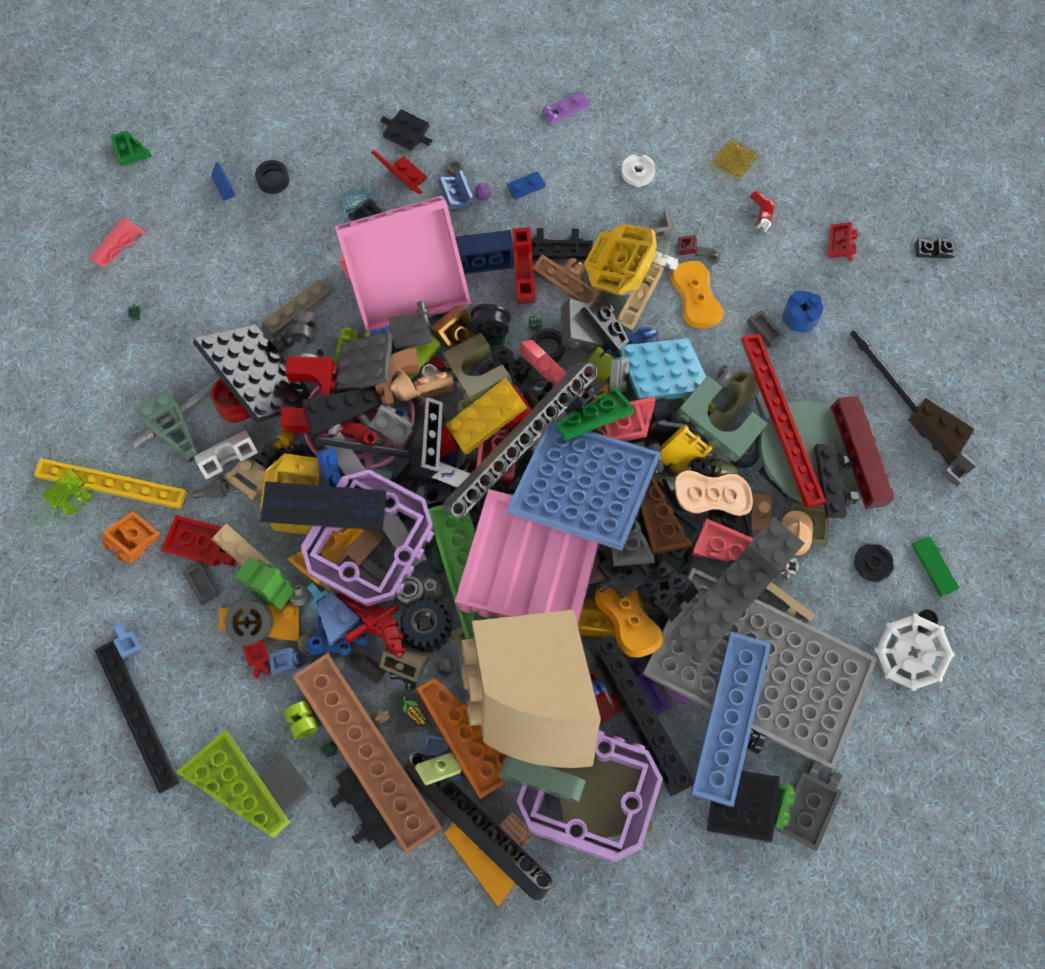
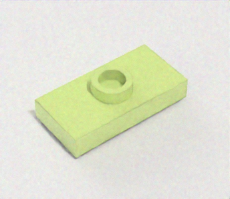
[415,752,462,785]

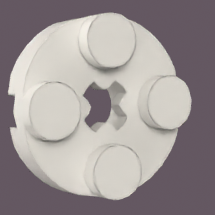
[621,154,655,187]
[653,252,679,270]

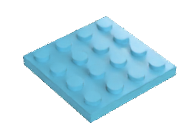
[618,338,706,400]

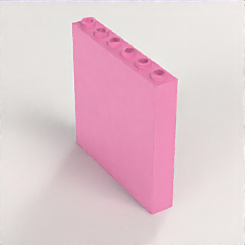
[334,196,471,332]

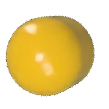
[273,433,295,450]

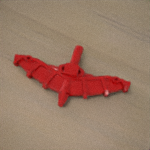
[335,593,405,659]

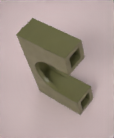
[443,333,514,404]

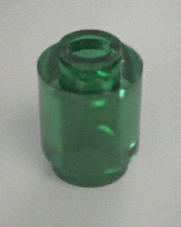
[426,543,445,573]

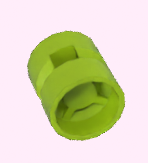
[283,701,319,740]

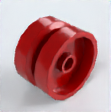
[211,378,251,423]

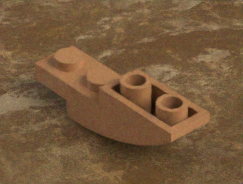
[320,530,386,595]

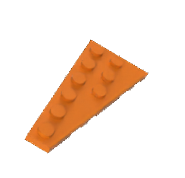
[416,678,506,799]

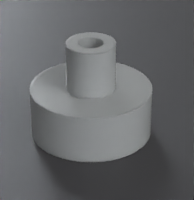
[290,585,310,606]

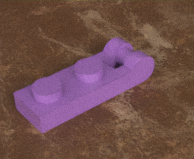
[542,91,590,125]

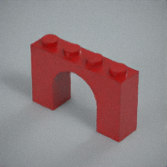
[280,356,337,434]

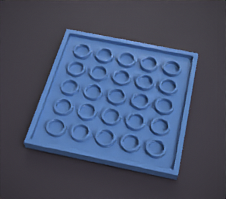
[507,421,661,551]

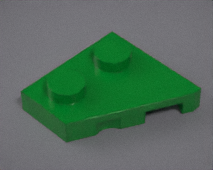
[110,131,152,166]

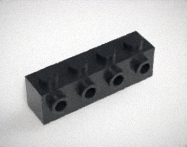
[410,397,443,480]

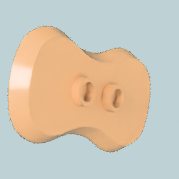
[675,471,753,516]

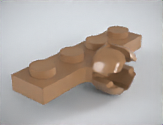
[533,254,600,303]

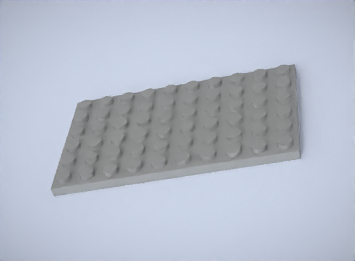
[642,568,877,770]

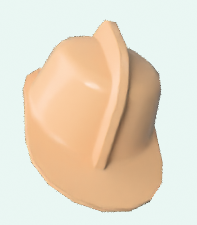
[391,369,423,401]
[782,510,813,556]

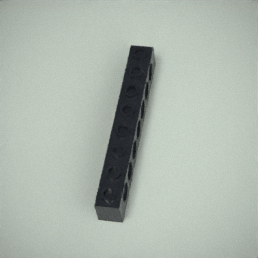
[589,634,694,797]

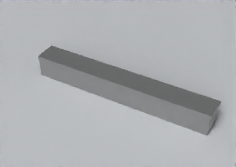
[326,432,428,568]

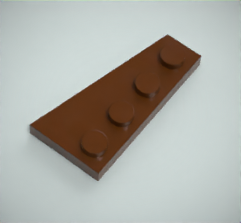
[640,476,692,555]

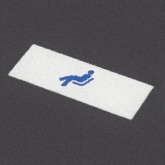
[432,462,470,491]

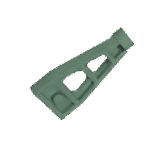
[134,389,200,462]

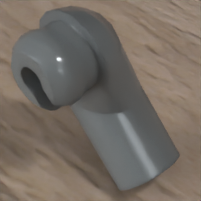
[696,247,720,264]

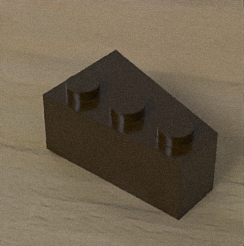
[908,397,974,465]

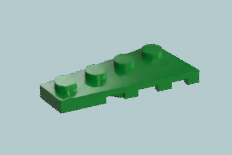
[556,386,634,441]

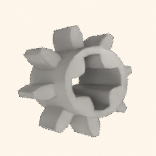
[779,557,799,578]

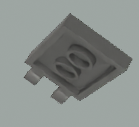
[776,761,842,851]

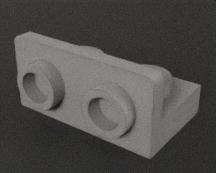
[369,405,414,447]

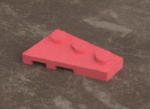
[90,217,146,267]

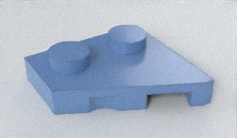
[317,593,360,646]

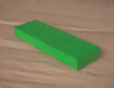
[912,536,959,597]

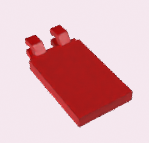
[161,515,236,567]

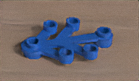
[306,615,368,656]

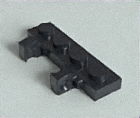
[531,228,593,259]
[814,444,860,518]
[330,767,397,850]

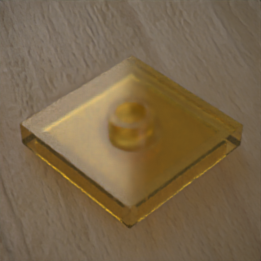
[712,138,760,180]

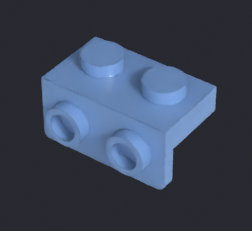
[438,171,473,209]

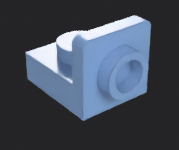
[269,648,303,675]

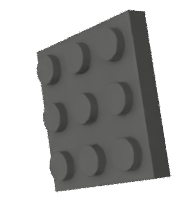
[335,332,393,393]

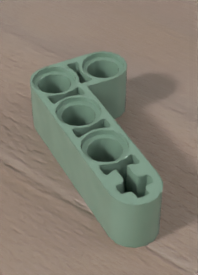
[499,755,586,803]

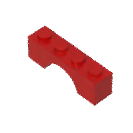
[512,227,536,304]

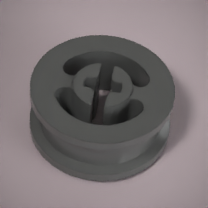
[224,600,273,645]

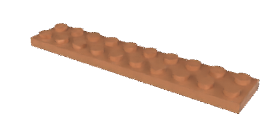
[292,653,443,854]

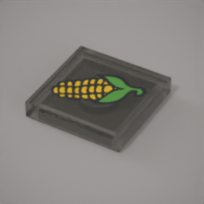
[390,689,437,735]

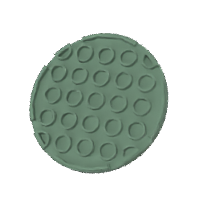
[759,400,859,507]

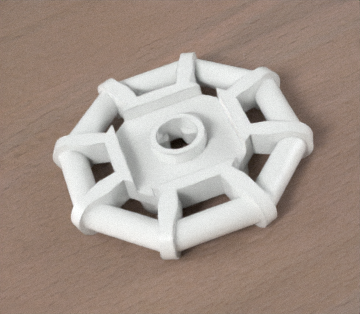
[874,614,954,691]

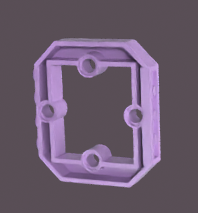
[301,469,434,606]
[517,730,663,863]

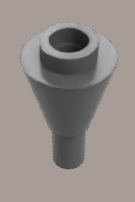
[192,478,229,499]

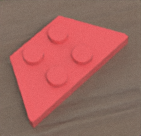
[594,396,655,442]

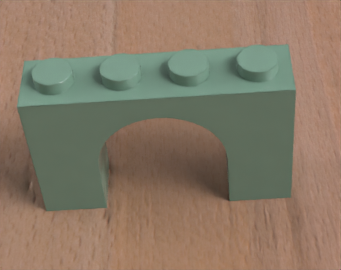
[676,375,767,462]

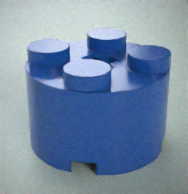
[783,291,823,333]

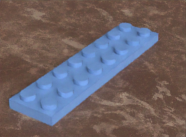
[690,632,771,807]

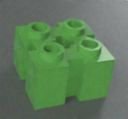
[234,557,294,610]

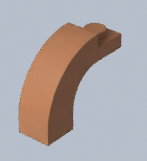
[376,348,420,408]

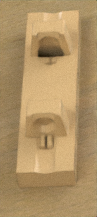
[617,262,664,332]
[765,582,815,621]

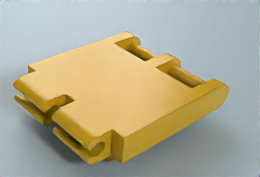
[659,425,713,474]

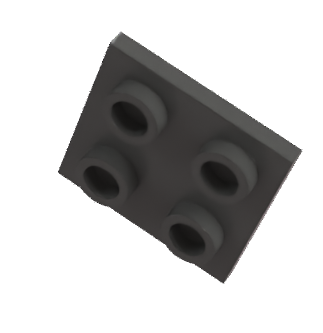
[389,301,432,350]

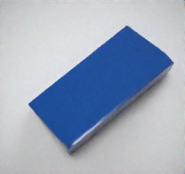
[211,162,235,201]

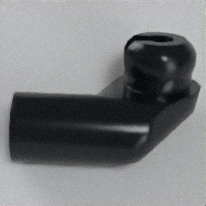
[390,672,416,690]

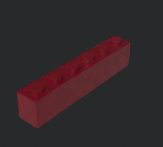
[831,395,895,509]

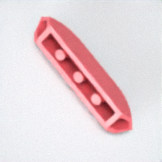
[520,340,588,405]

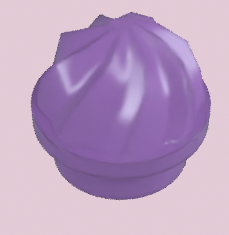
[475,182,492,200]

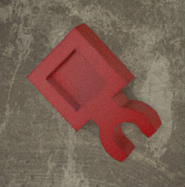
[243,641,270,679]

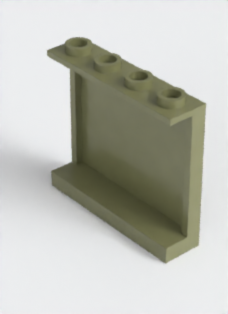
[558,753,653,839]

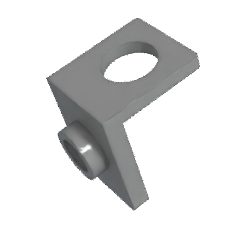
[652,209,674,239]

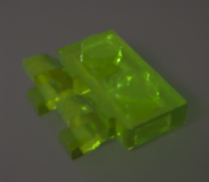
[42,469,93,515]

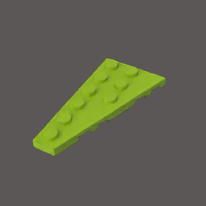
[176,730,290,838]

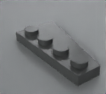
[611,519,654,566]

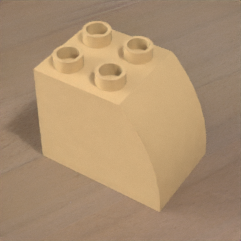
[461,610,601,768]

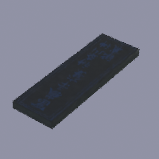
[260,481,387,531]

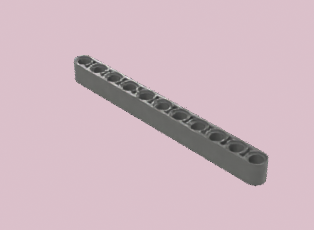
[443,363,597,518]

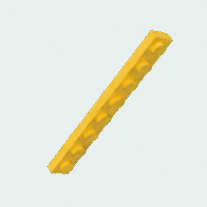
[34,458,187,510]

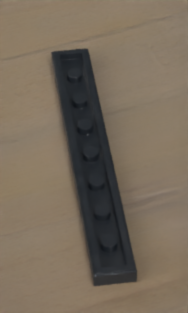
[95,641,180,794]

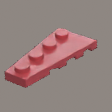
[691,518,753,562]

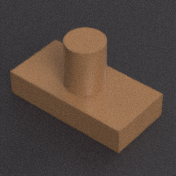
[751,493,772,532]

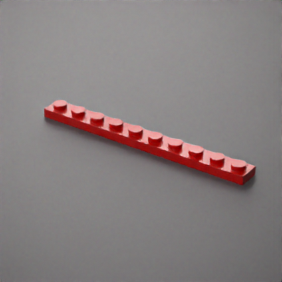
[741,334,826,508]

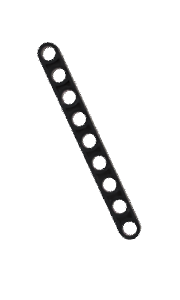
[404,752,553,900]

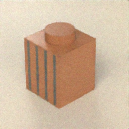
[499,812,531,847]

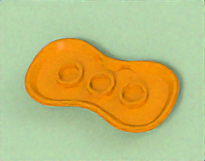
[670,261,723,328]
[595,586,663,657]

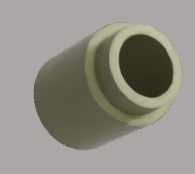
[710,460,738,477]

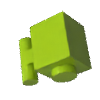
[586,346,615,383]

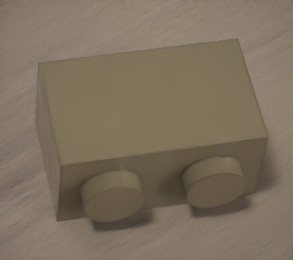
[379,643,429,683]

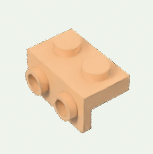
[414,372,454,400]

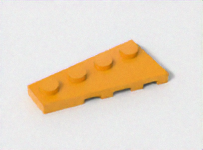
[218,604,300,643]
[444,822,515,907]

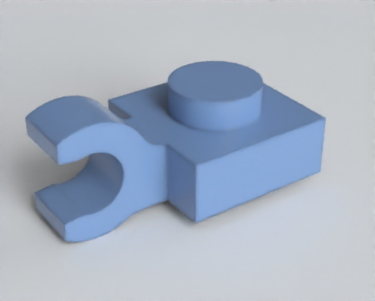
[113,622,141,660]

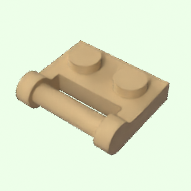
[223,457,266,502]

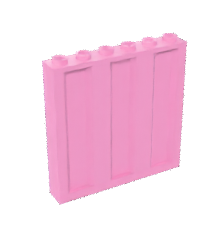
[455,489,599,625]

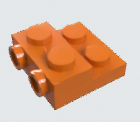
[102,511,160,564]

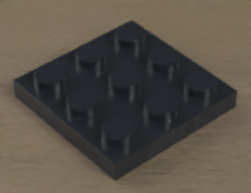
[707,771,780,843]

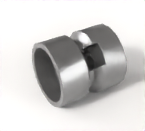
[290,310,318,344]

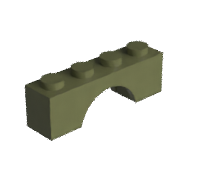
[707,371,760,431]

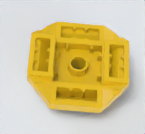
[584,224,657,296]
[260,454,322,535]

